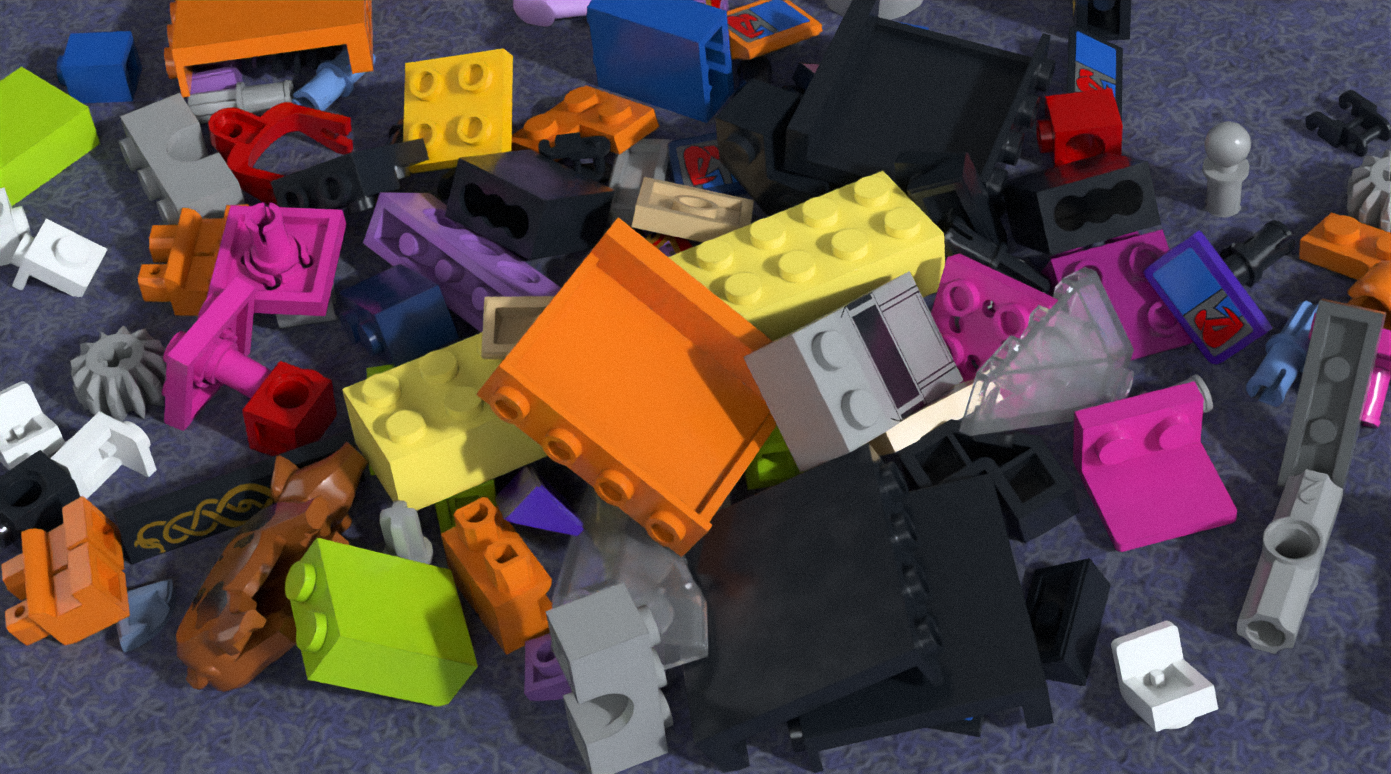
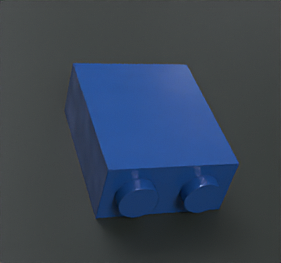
[586,0,734,123]

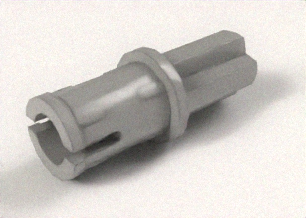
[188,80,295,124]
[379,500,434,565]

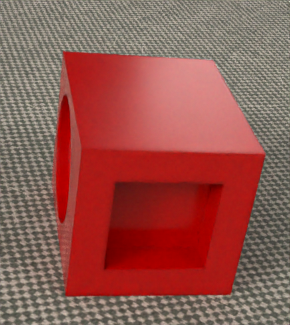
[1036,88,1123,167]
[242,361,337,456]

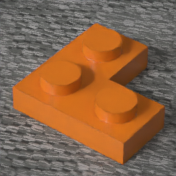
[511,85,659,162]

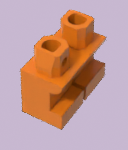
[138,204,254,316]
[1,496,130,646]
[441,497,556,655]

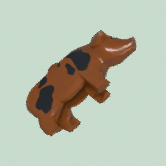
[176,442,369,692]

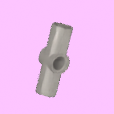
[1237,469,1343,654]

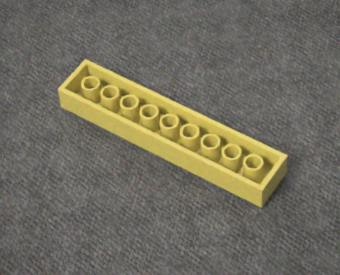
[342,171,945,511]

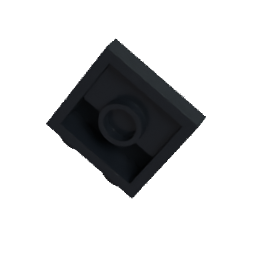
[271,138,429,215]

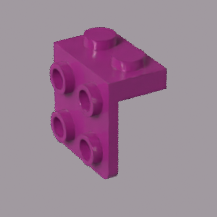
[1041,229,1193,371]

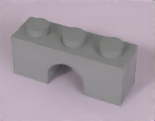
[119,93,245,225]
[546,582,673,774]

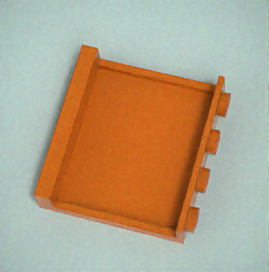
[164,0,374,98]
[476,217,777,557]

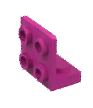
[1073,381,1237,552]

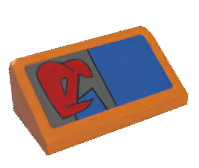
[727,0,823,60]

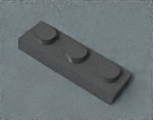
[1277,299,1387,494]

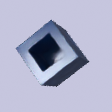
[56,31,142,103]

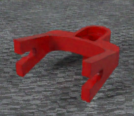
[208,102,353,206]

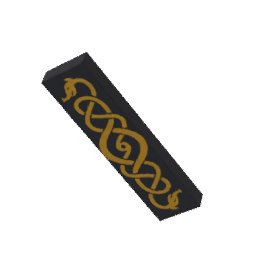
[113,430,366,564]

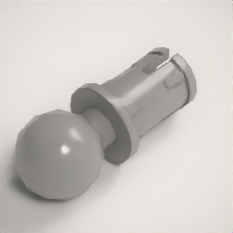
[1202,121,1251,217]

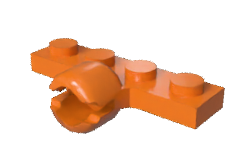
[1299,212,1391,330]

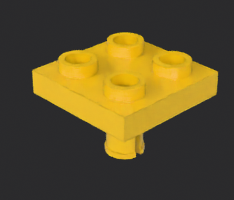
[403,48,513,173]

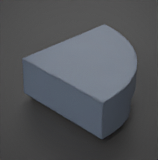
[116,578,176,653]

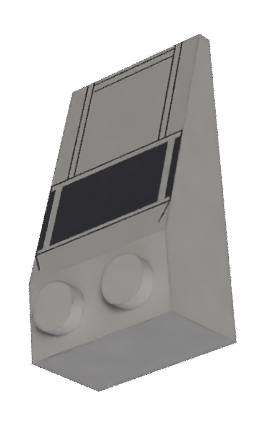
[743,271,963,473]

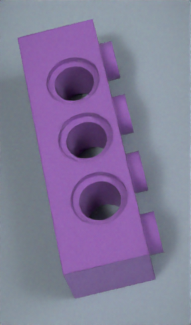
[363,192,561,332]

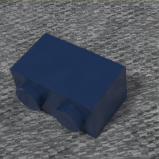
[338,264,459,367]

